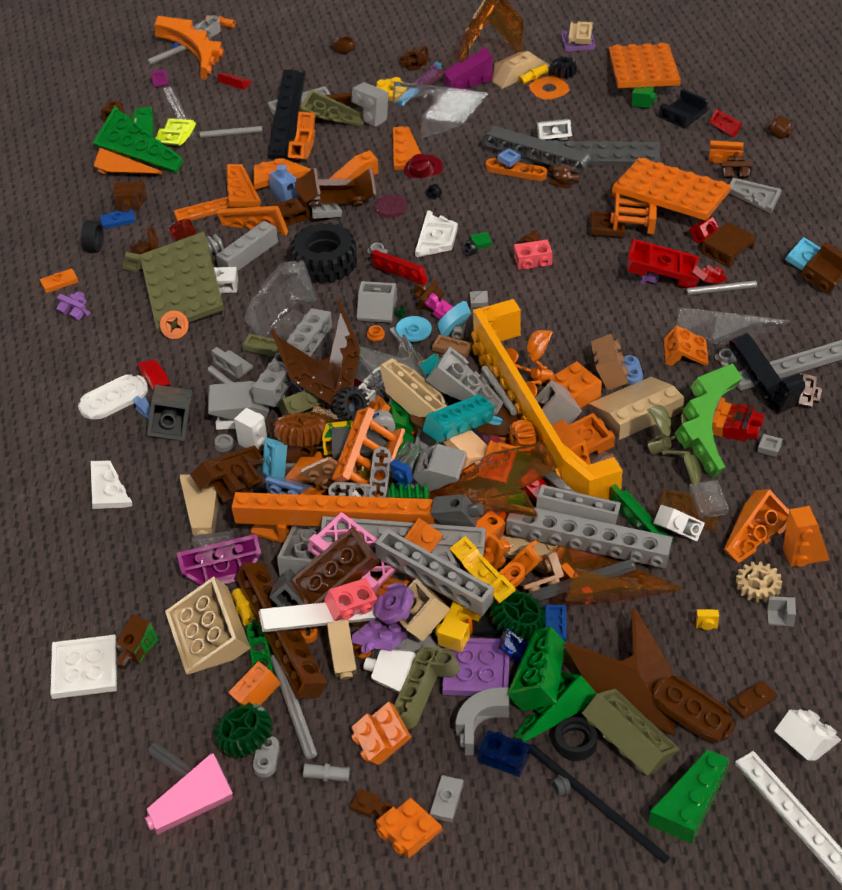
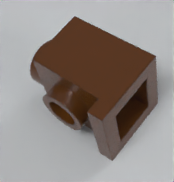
[101,100,124,122]

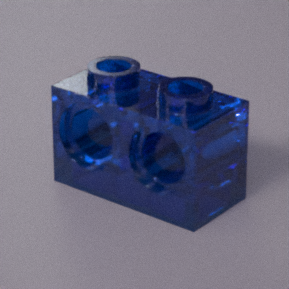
[478,730,530,777]

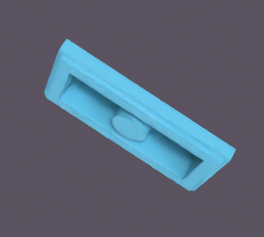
[262,438,287,478]

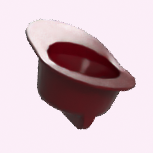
[405,154,443,179]

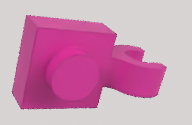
[424,293,453,319]

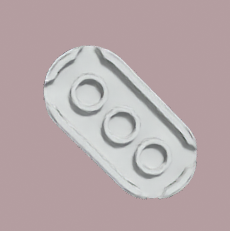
[78,374,148,419]

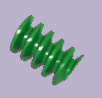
[387,483,430,499]

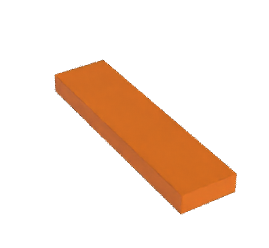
[173,197,241,224]

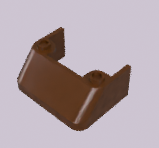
[294,168,376,207]

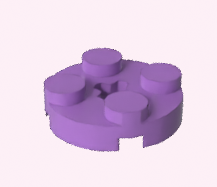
[375,583,414,624]

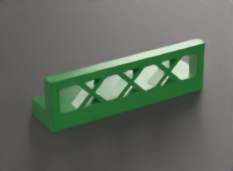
[610,484,673,544]

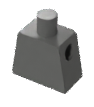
[431,494,484,527]

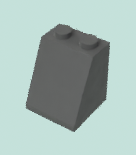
[147,385,192,441]

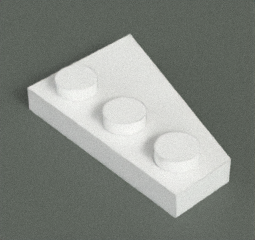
[91,461,132,509]

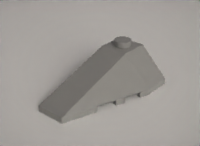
[277,525,321,576]

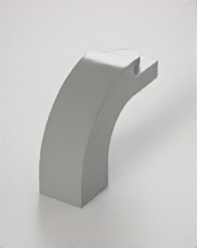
[456,687,509,755]

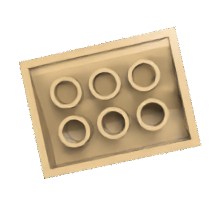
[588,377,684,440]
[165,577,250,675]

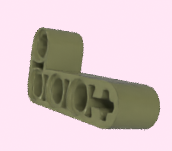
[394,647,460,730]

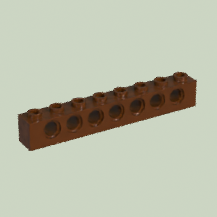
[235,562,327,699]

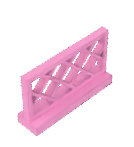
[308,512,397,594]

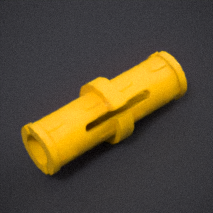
[518,64,548,85]
[231,588,256,626]

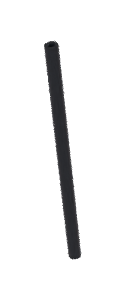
[527,744,670,864]

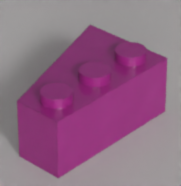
[443,46,493,93]

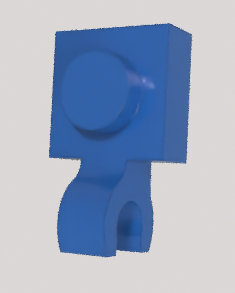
[390,459,413,488]

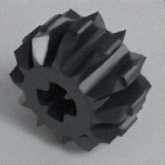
[551,56,577,79]

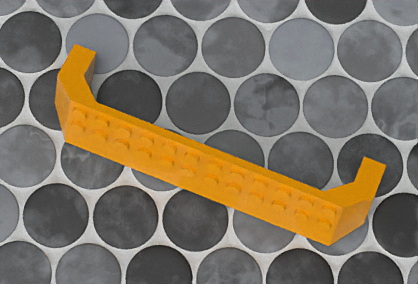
[472,299,623,500]

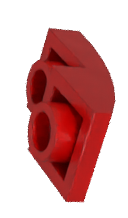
[692,265,728,283]
[137,359,170,391]

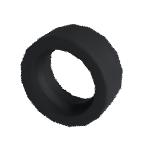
[81,220,104,252]
[555,717,597,761]

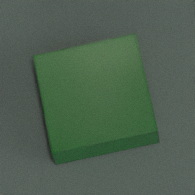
[471,232,492,249]

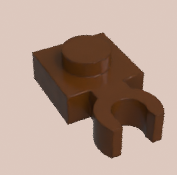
[350,788,393,818]

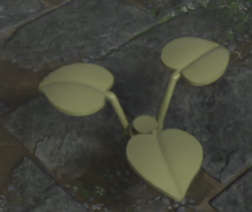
[647,405,702,488]

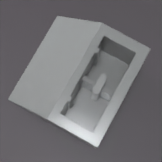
[357,281,397,323]
[535,380,582,425]
[413,444,467,492]

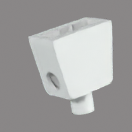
[364,649,416,694]

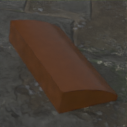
[290,527,380,605]

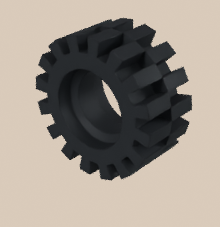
[333,386,370,421]

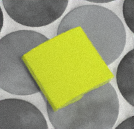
[156,119,196,146]

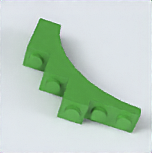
[675,363,743,478]

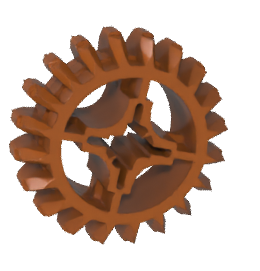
[274,412,326,448]

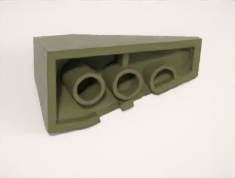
[299,89,364,126]

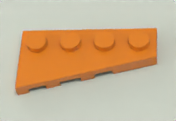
[393,126,421,170]
[226,164,261,207]
[217,206,288,235]

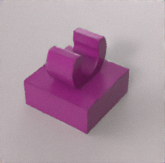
[150,69,169,87]

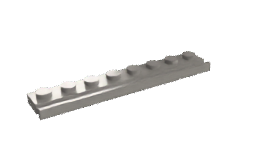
[321,516,486,557]

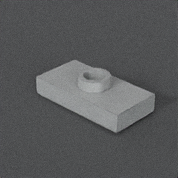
[430,775,464,822]

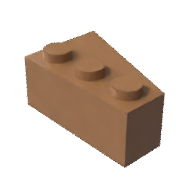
[591,334,629,390]

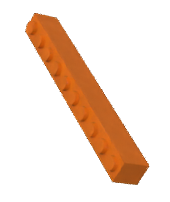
[232,492,437,526]

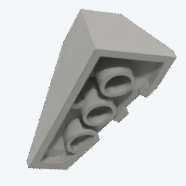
[426,347,503,415]

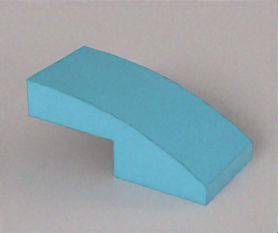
[437,301,471,336]

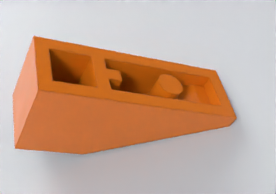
[329,151,379,179]

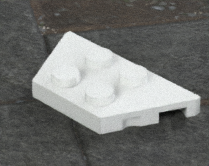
[415,211,458,257]

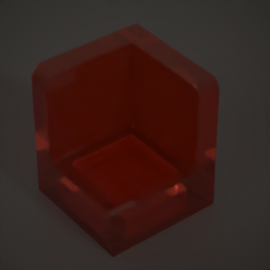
[169,219,197,242]

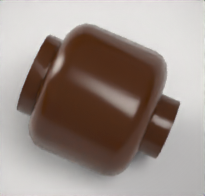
[769,116,794,139]

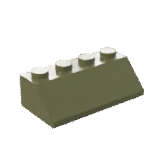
[582,688,680,776]

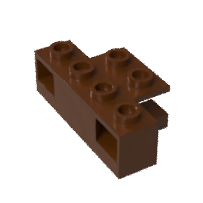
[190,445,265,502]

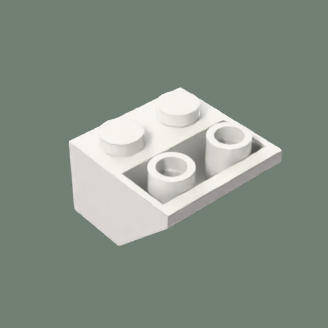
[775,709,841,760]

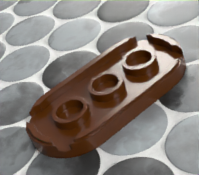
[652,675,735,743]

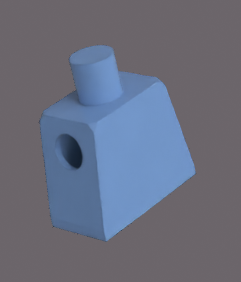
[269,164,300,202]

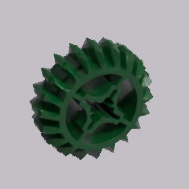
[489,588,546,642]
[214,702,273,759]

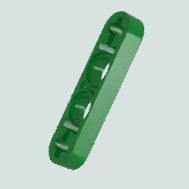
[247,621,274,674]

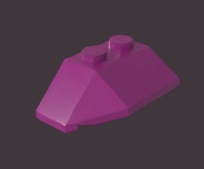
[177,534,261,586]

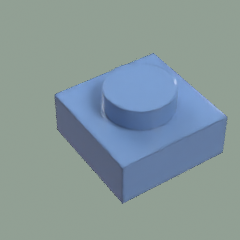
[498,148,521,167]

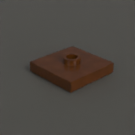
[590,211,625,237]

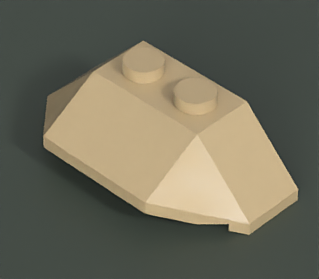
[492,51,549,89]
[380,358,447,417]

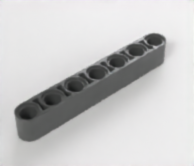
[483,126,591,173]

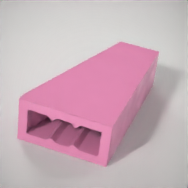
[145,754,233,835]

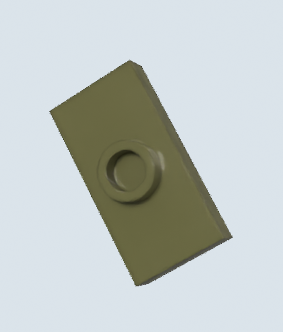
[242,334,279,357]

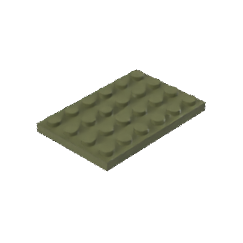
[140,232,225,332]

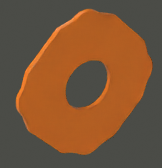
[529,76,570,100]

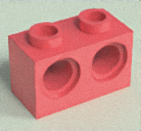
[514,239,552,270]
[324,578,377,621]

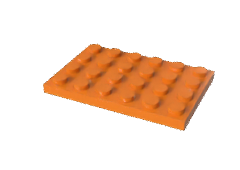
[609,43,681,88]
[612,158,732,220]

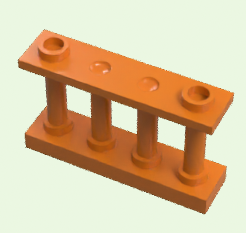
[610,192,657,234]
[332,407,405,497]

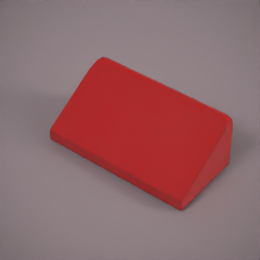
[218,73,252,90]

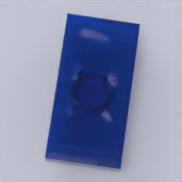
[498,629,529,663]

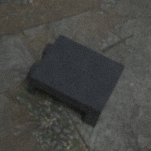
[659,89,708,129]

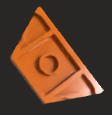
[254,158,311,189]

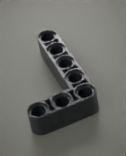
[729,333,805,415]

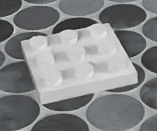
[51,635,117,699]

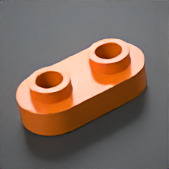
[498,562,525,588]

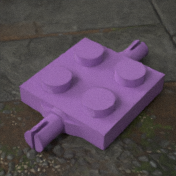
[352,619,409,654]

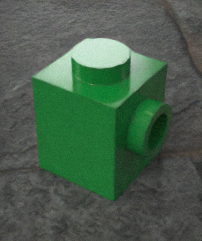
[632,87,657,108]

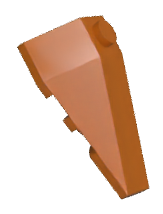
[93,148,163,175]
[724,489,789,563]

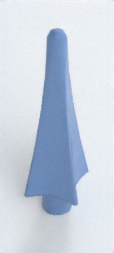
[133,396,150,419]

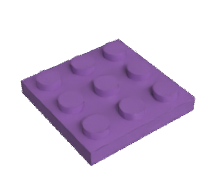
[442,638,510,696]

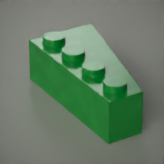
[507,626,565,712]
[649,750,729,844]

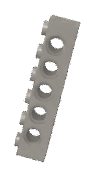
[375,529,494,616]

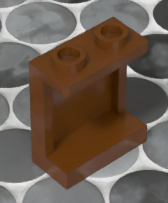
[702,222,756,268]
[800,242,842,295]

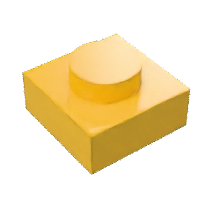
[696,610,719,630]

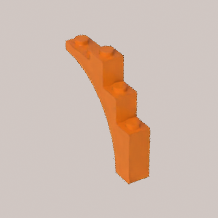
[155,16,224,79]

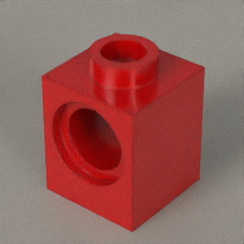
[689,217,719,244]

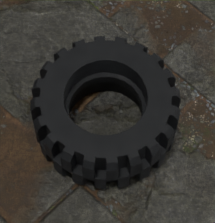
[290,222,357,284]

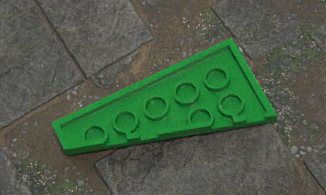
[93,106,184,174]

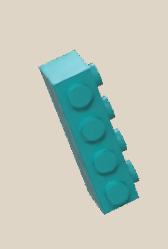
[422,394,495,443]

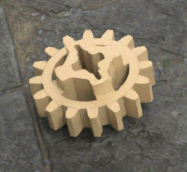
[736,562,782,603]

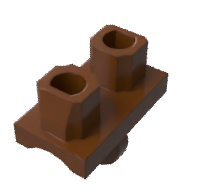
[721,152,752,178]
[413,280,445,312]

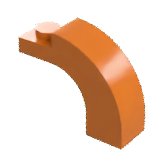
[288,112,315,159]

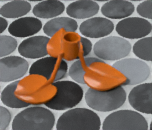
[506,330,553,397]

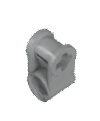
[195,15,221,39]

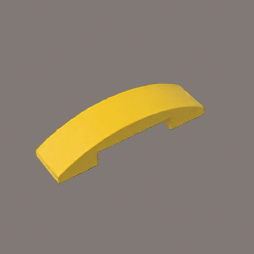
[449,536,516,603]

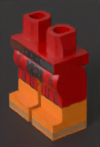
[712,397,764,442]

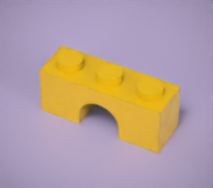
[435,601,481,653]

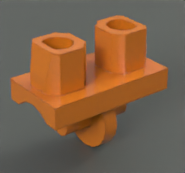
[484,535,511,571]

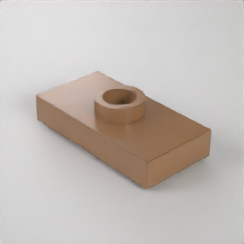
[432,335,472,359]

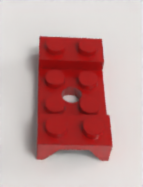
[628,239,700,288]

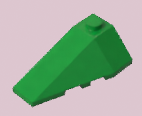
[513,672,597,742]

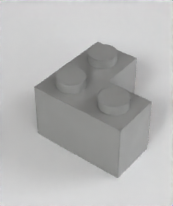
[352,82,389,127]

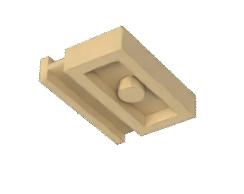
[568,21,593,45]

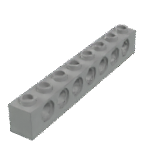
[251,308,332,407]
[506,503,673,568]

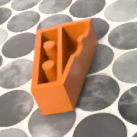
[782,506,829,567]

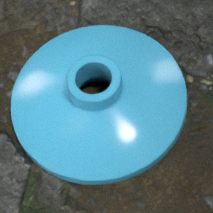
[396,316,432,342]

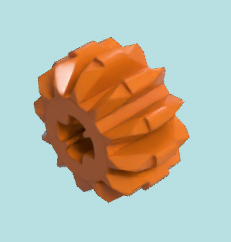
[508,420,537,452]

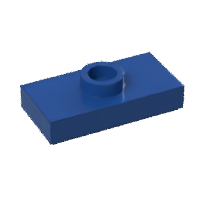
[100,209,135,229]
[545,604,567,643]

